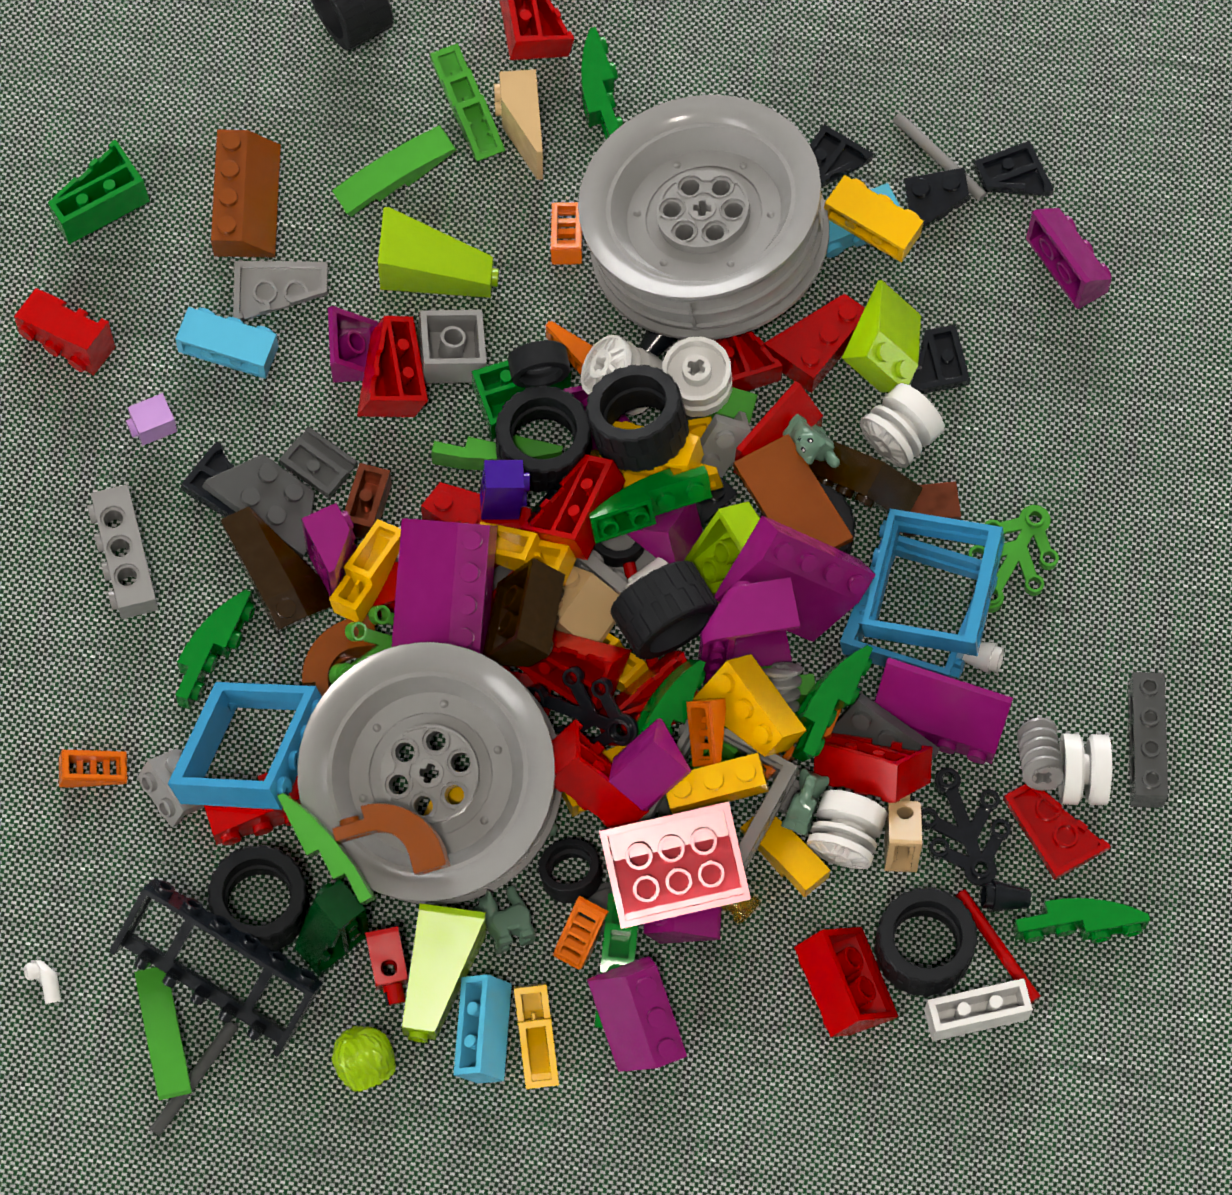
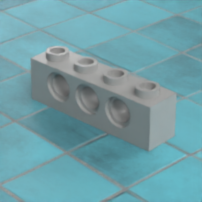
[87,484,159,619]

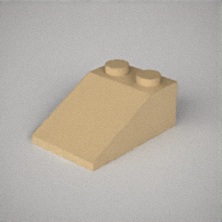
[494,69,543,180]

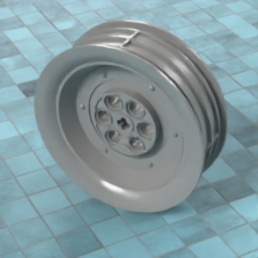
[578,95,830,340]
[297,642,562,905]

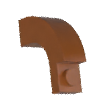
[302,615,377,696]
[332,803,451,876]

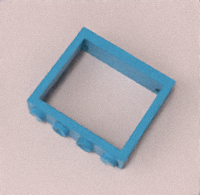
[858,508,1005,656]
[840,535,998,679]
[168,682,322,810]

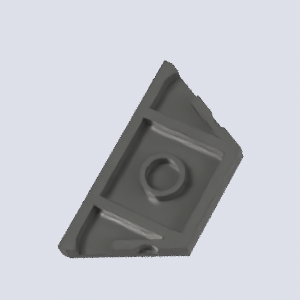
[202,454,314,558]

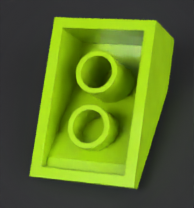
[842,280,921,393]
[684,501,760,604]

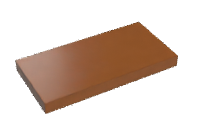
[733,434,853,549]

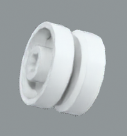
[662,337,732,417]
[1058,733,1112,805]

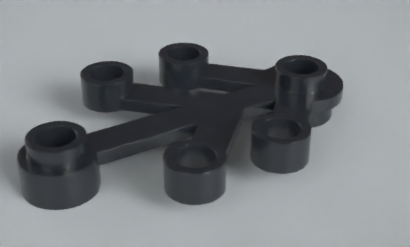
[527,666,639,747]
[921,768,1011,887]

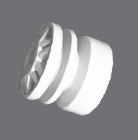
[580,335,662,416]
[860,383,945,468]
[806,790,888,869]

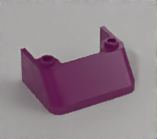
[698,577,801,683]

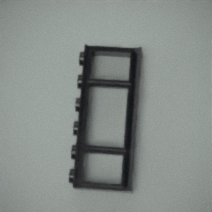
[109,878,323,1057]

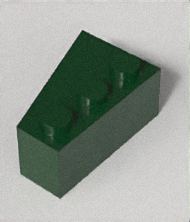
[294,879,369,977]

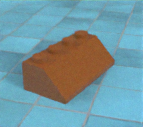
[211,129,281,258]

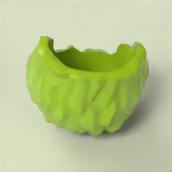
[331,1026,396,1092]

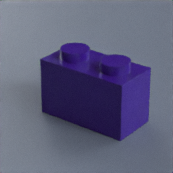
[480,460,530,520]

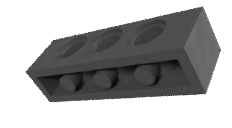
[1127,672,1168,808]

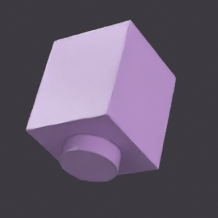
[125,393,177,446]

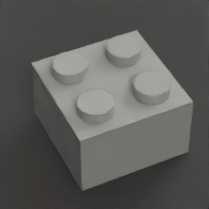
[417,310,487,383]

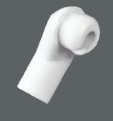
[24,960,61,1004]

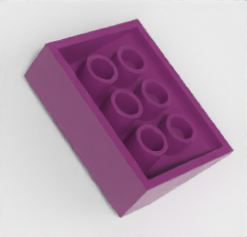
[714,515,876,642]
[391,518,498,654]
[875,658,1013,764]

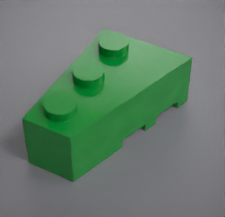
[48,139,150,244]
[472,360,571,440]

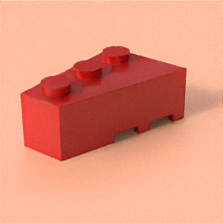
[499,0,575,60]
[765,293,865,393]
[714,331,783,391]
[516,630,632,711]
[598,651,697,746]
[814,733,933,803]

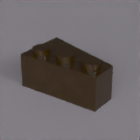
[809,441,923,514]

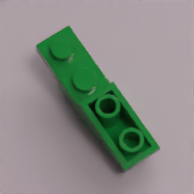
[581,26,623,139]
[589,465,712,544]
[176,590,256,710]
[792,645,873,762]
[636,660,706,736]
[594,893,638,1029]
[1012,898,1150,943]

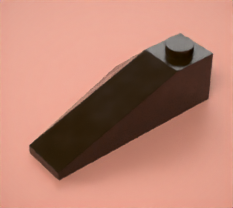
[220,506,332,634]

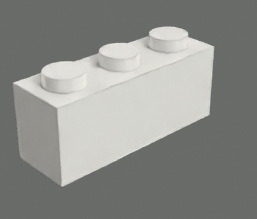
[924,979,1033,1041]

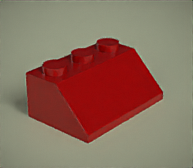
[734,381,823,476]
[794,927,899,1037]

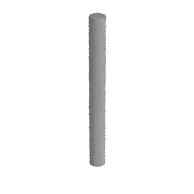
[893,112,987,201]

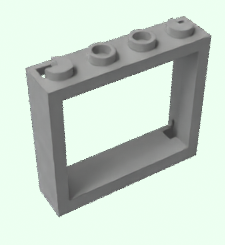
[637,719,800,871]

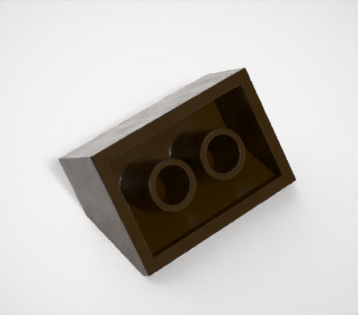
[482,558,565,667]

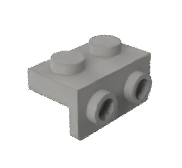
[700,411,751,478]
[137,748,204,827]

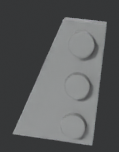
[233,261,328,321]

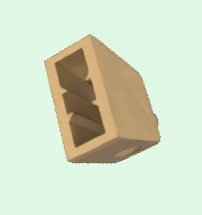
[884,793,922,872]

